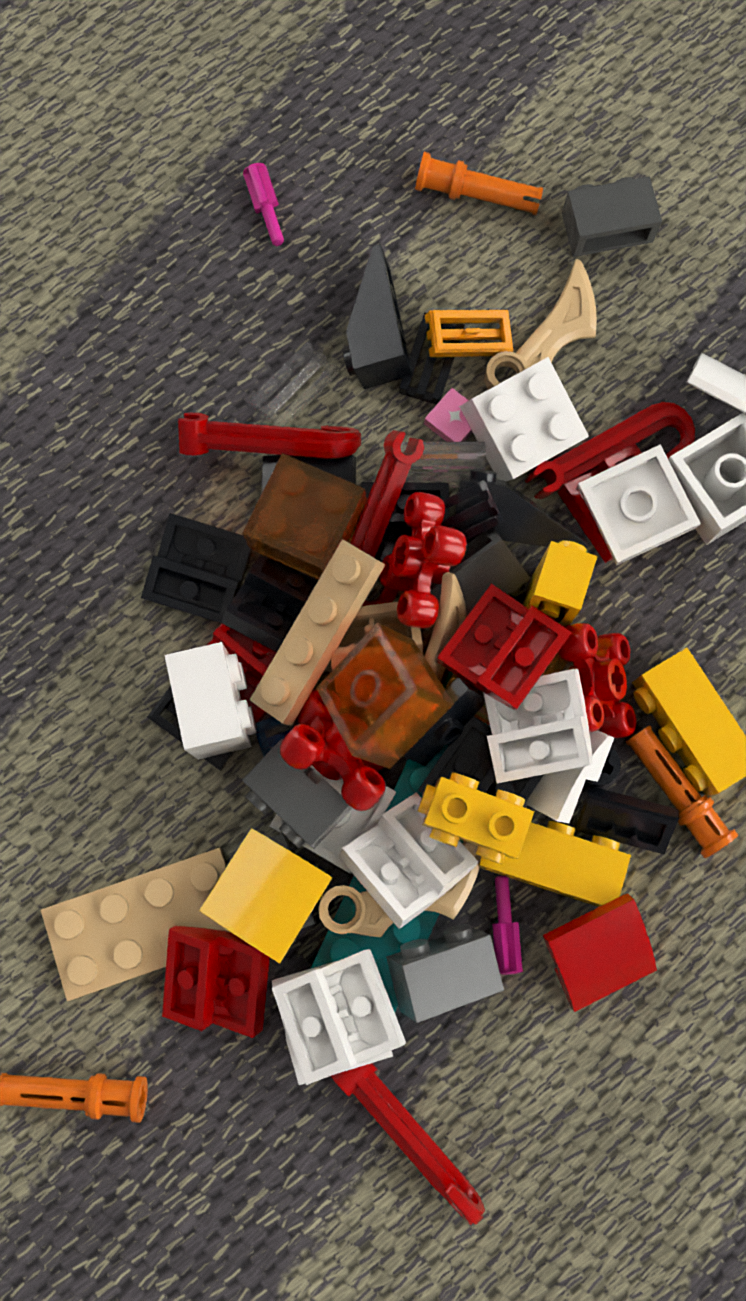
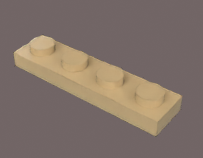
[250,539,385,726]

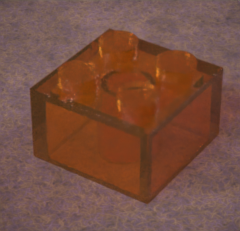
[242,453,367,579]
[316,623,454,769]

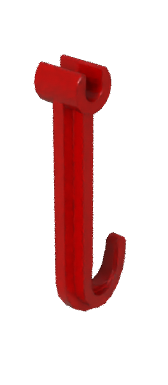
[525,402,695,499]
[178,412,361,458]
[350,430,424,606]
[331,1063,485,1226]

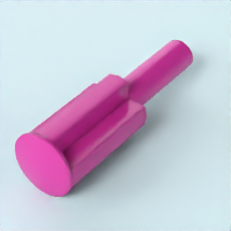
[243,163,284,246]
[492,876,524,975]

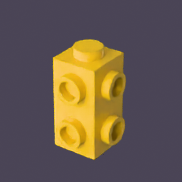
[417,772,535,865]

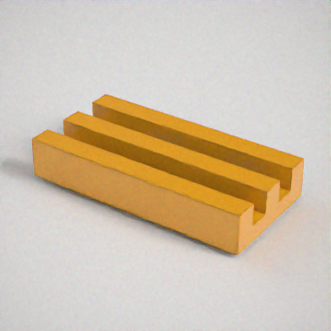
[424,310,513,357]

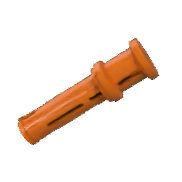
[415,151,543,215]
[626,725,738,858]
[0,1073,148,1123]

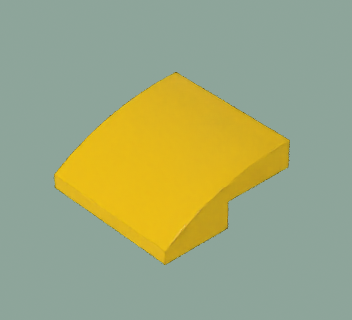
[199,828,332,964]

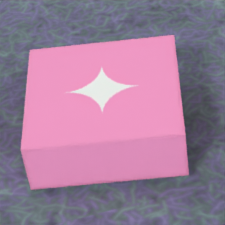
[424,388,472,450]

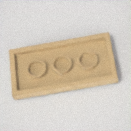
[41,847,230,1002]

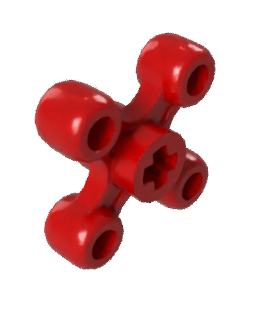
[379,492,467,629]
[558,623,636,739]
[280,690,396,811]

